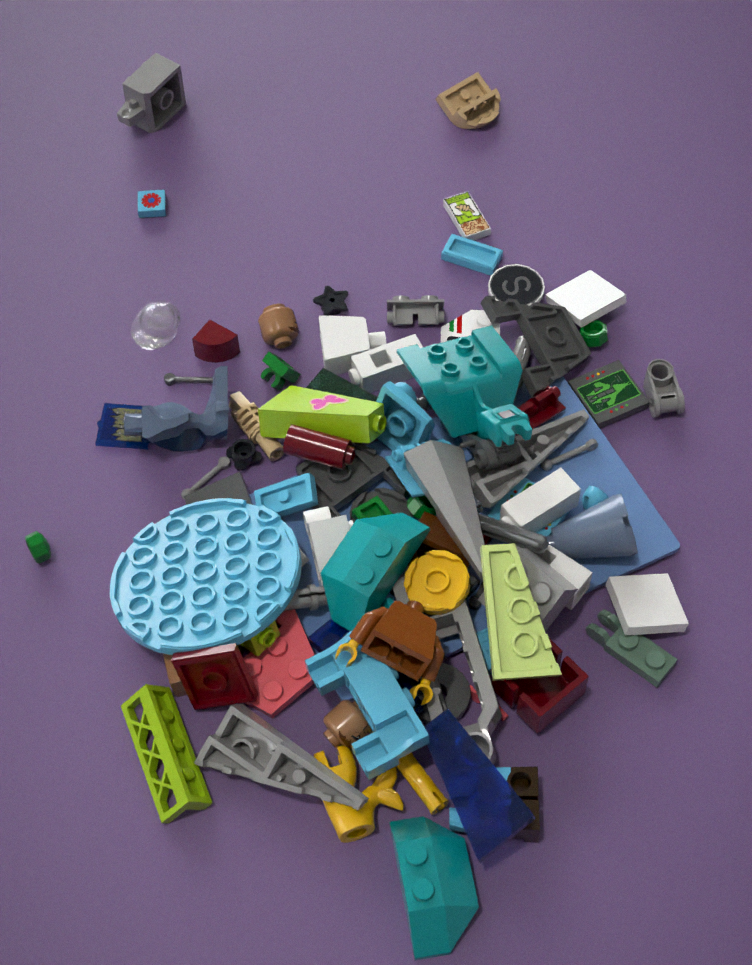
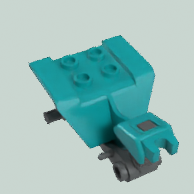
[396,325,532,470]

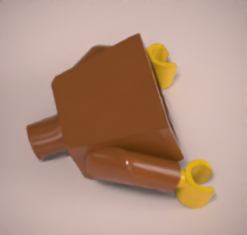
[335,600,444,706]

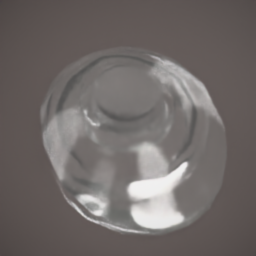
[131,300,180,350]

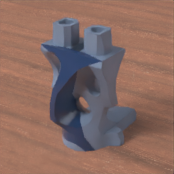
[124,366,229,452]

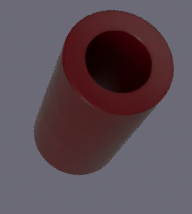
[283,424,356,470]

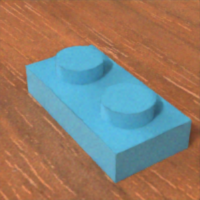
[254,473,319,517]

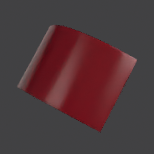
[192,319,240,363]

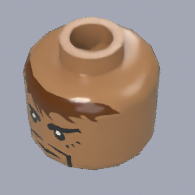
[258,303,299,349]
[323,700,372,750]

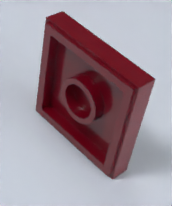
[171,643,258,710]

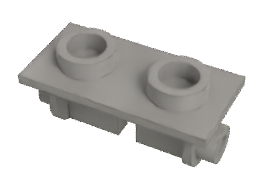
[387,295,444,326]

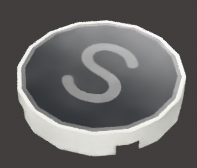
[488,264,545,305]

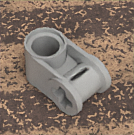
[643,359,685,418]

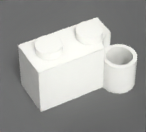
[303,506,354,586]

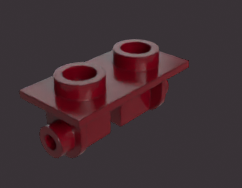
[515,386,566,436]

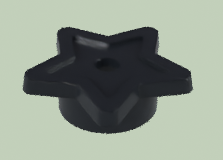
[313,286,348,316]

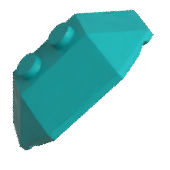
[320,513,431,632]
[389,816,479,960]

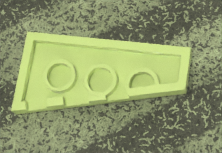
[480,543,562,681]

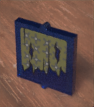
[95,403,154,450]

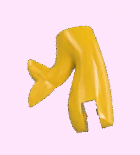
[314,745,404,843]

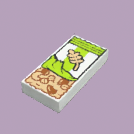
[443,191,491,241]

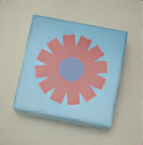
[138,190,166,218]

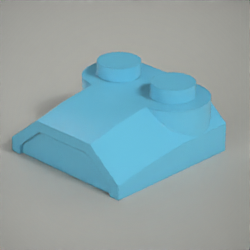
[376,381,435,450]

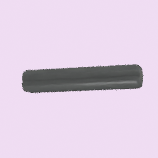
[478,513,549,554]

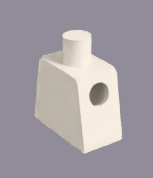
[319,316,386,377]

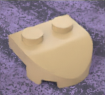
[435,72,501,129]

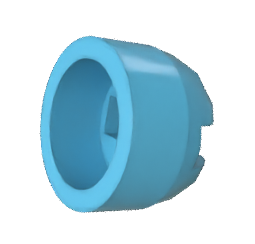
[581,486,609,510]

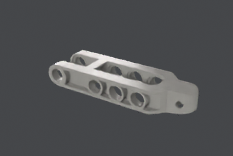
[393,576,502,769]

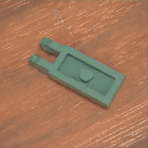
[585,609,678,688]

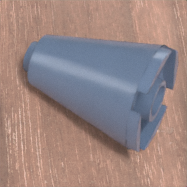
[546,494,638,559]

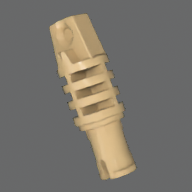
[229,391,284,461]

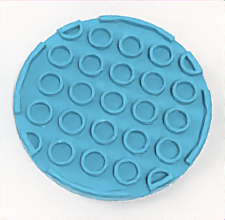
[110,498,302,655]

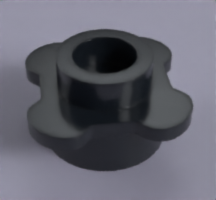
[226,439,262,470]

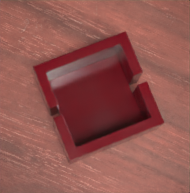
[492,638,589,734]

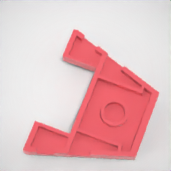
[243,609,314,719]

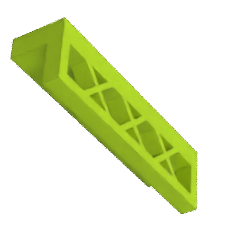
[121,684,212,824]

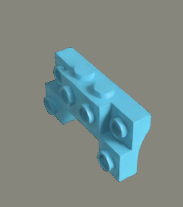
[305,630,429,780]

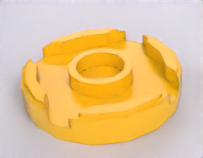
[404,550,470,615]

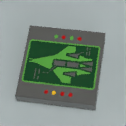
[568,360,650,429]

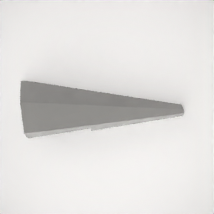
[466,409,589,508]
[403,440,485,581]
[194,703,369,810]

